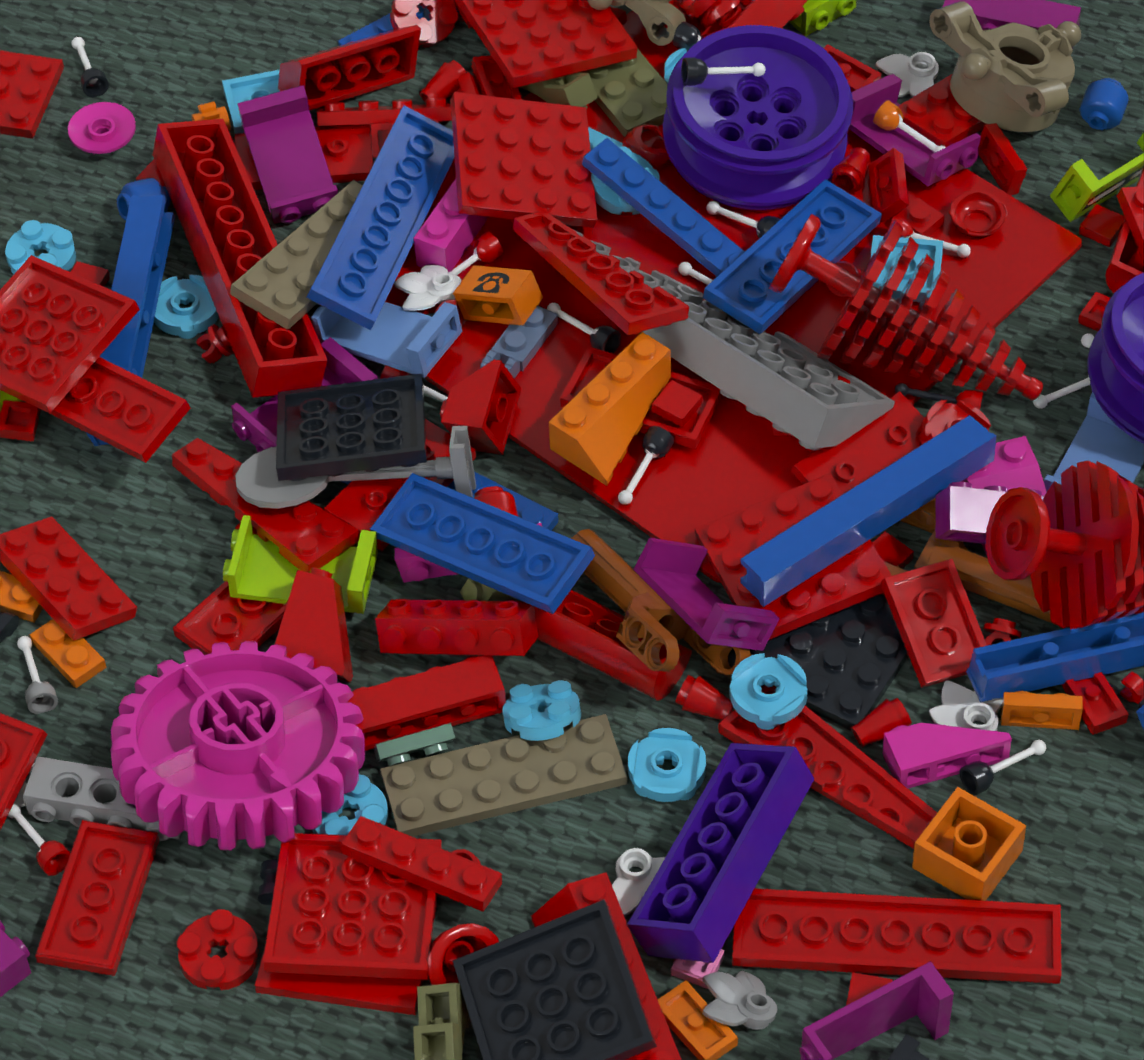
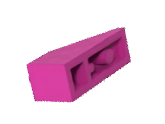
[882,723,1012,789]

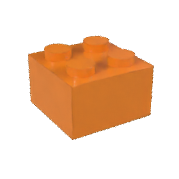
[912,787,1026,901]

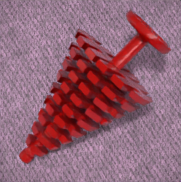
[768,213,1043,400]
[985,460,1144,629]

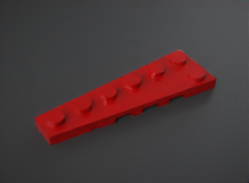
[513,211,689,335]
[172,438,359,573]
[718,685,937,849]

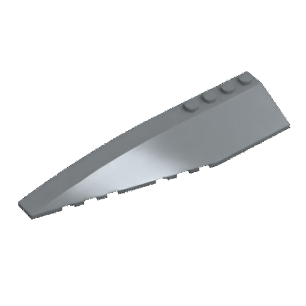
[571,228,895,450]

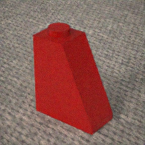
[275,568,353,683]

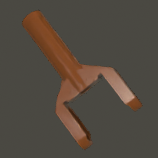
[881,498,1056,625]
[571,529,751,675]

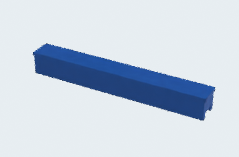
[86,195,175,446]
[740,415,996,607]
[966,612,1144,702]

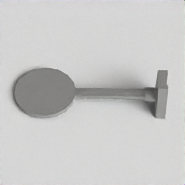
[235,426,476,509]

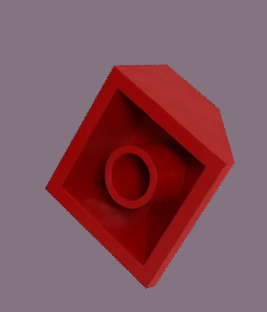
[440,359,522,455]

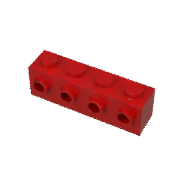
[375,599,539,656]
[346,655,506,751]

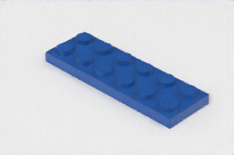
[703,179,882,334]
[370,473,595,614]

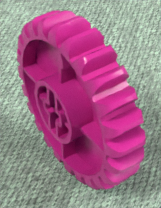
[110,641,365,851]

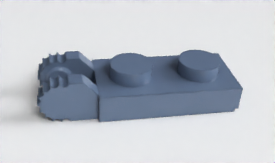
[479,306,558,378]

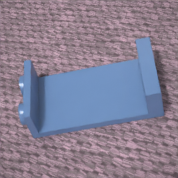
[311,302,462,378]
[1044,392,1144,492]

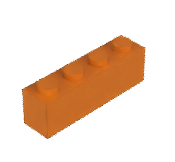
[549,332,671,486]

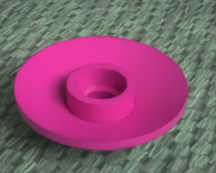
[68,102,136,154]

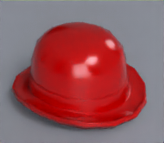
[428,923,499,985]

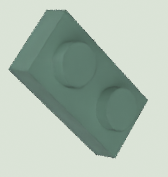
[373,723,455,766]

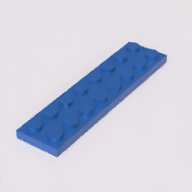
[306,105,455,330]

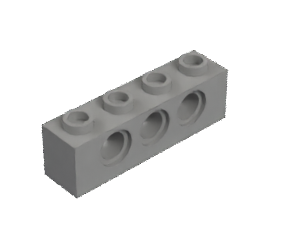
[23,756,181,841]

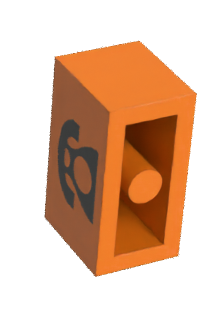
[453,265,543,326]

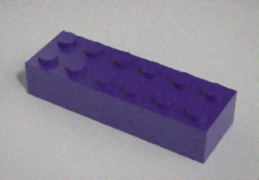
[627,743,814,963]

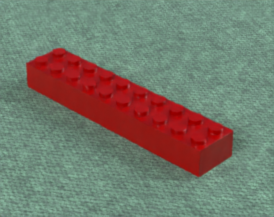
[153,119,327,398]

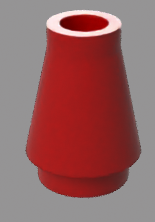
[419,60,467,103]
[831,147,870,194]
[675,675,734,721]
[851,698,912,748]

